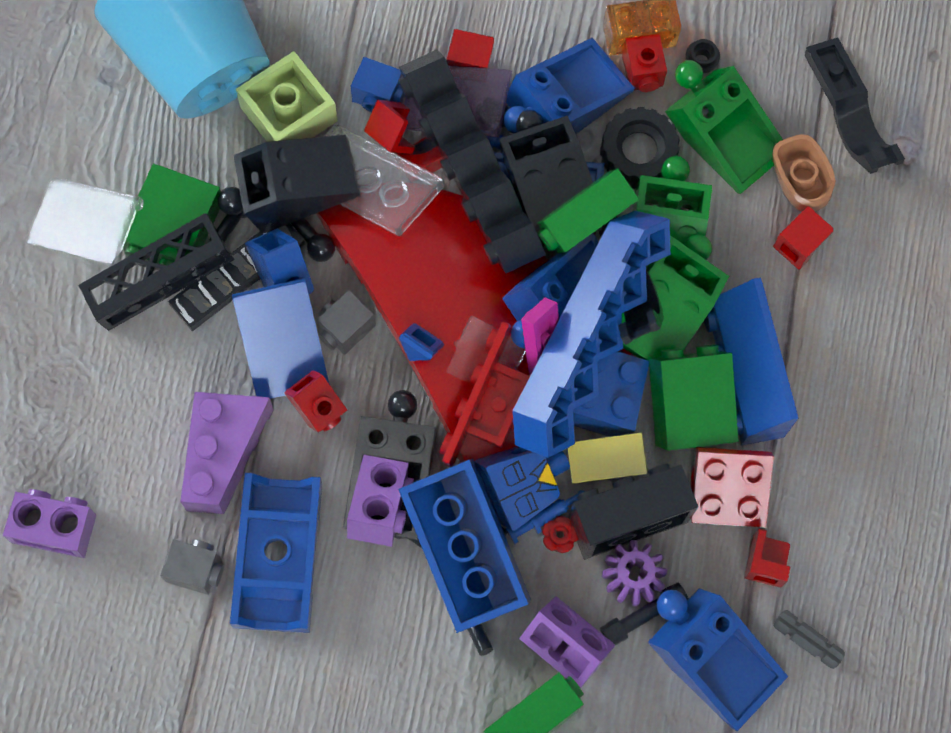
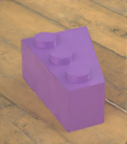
[180,392,274,514]

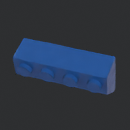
[704,277,799,446]
[398,458,531,633]

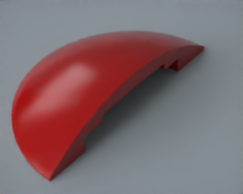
[316,184,548,463]

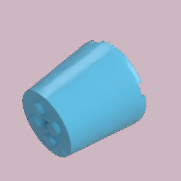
[94,0,270,119]

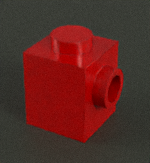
[622,34,667,92]
[284,370,348,433]

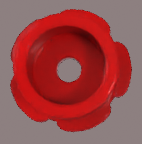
[542,516,578,553]

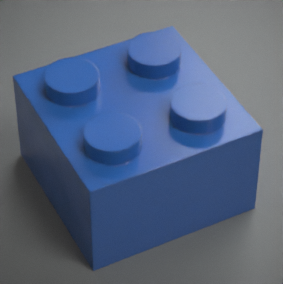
[573,351,649,437]

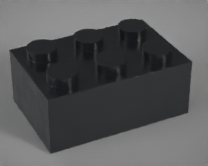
[568,463,699,560]

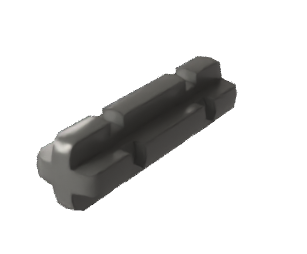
[773,610,845,669]

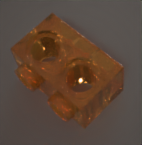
[603,0,682,56]

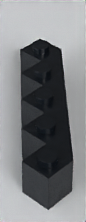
[398,49,546,273]

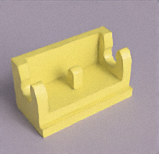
[568,433,648,484]

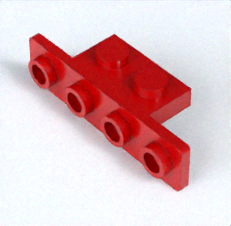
[439,321,530,467]

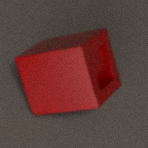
[446,29,494,84]
[364,100,415,154]
[773,206,834,270]
[744,529,791,588]

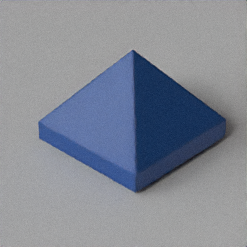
[399,323,444,361]

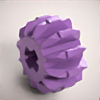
[602,540,667,606]

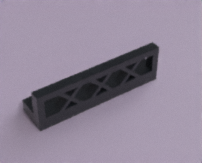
[78,213,235,331]

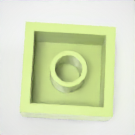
[236,51,338,142]

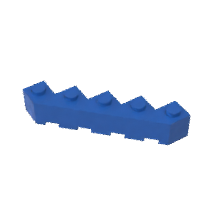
[513,211,671,458]

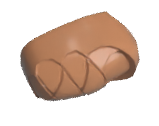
[772,134,836,212]

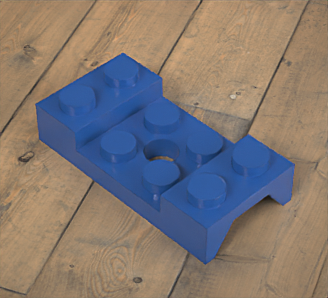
[230,473,322,633]

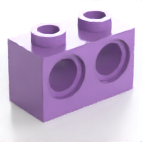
[347,455,414,547]
[3,489,96,558]
[519,596,615,688]

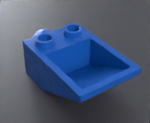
[503,38,635,134]
[502,233,599,349]
[648,588,788,731]

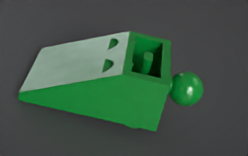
[665,60,783,194]
[633,156,712,244]
[622,234,729,361]

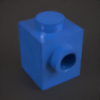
[350,57,405,113]

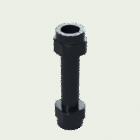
[600,582,689,645]

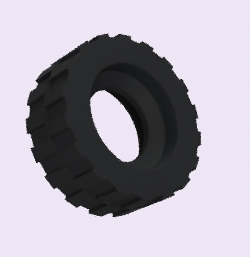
[600,107,680,189]

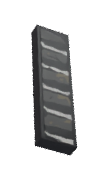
[168,224,305,331]

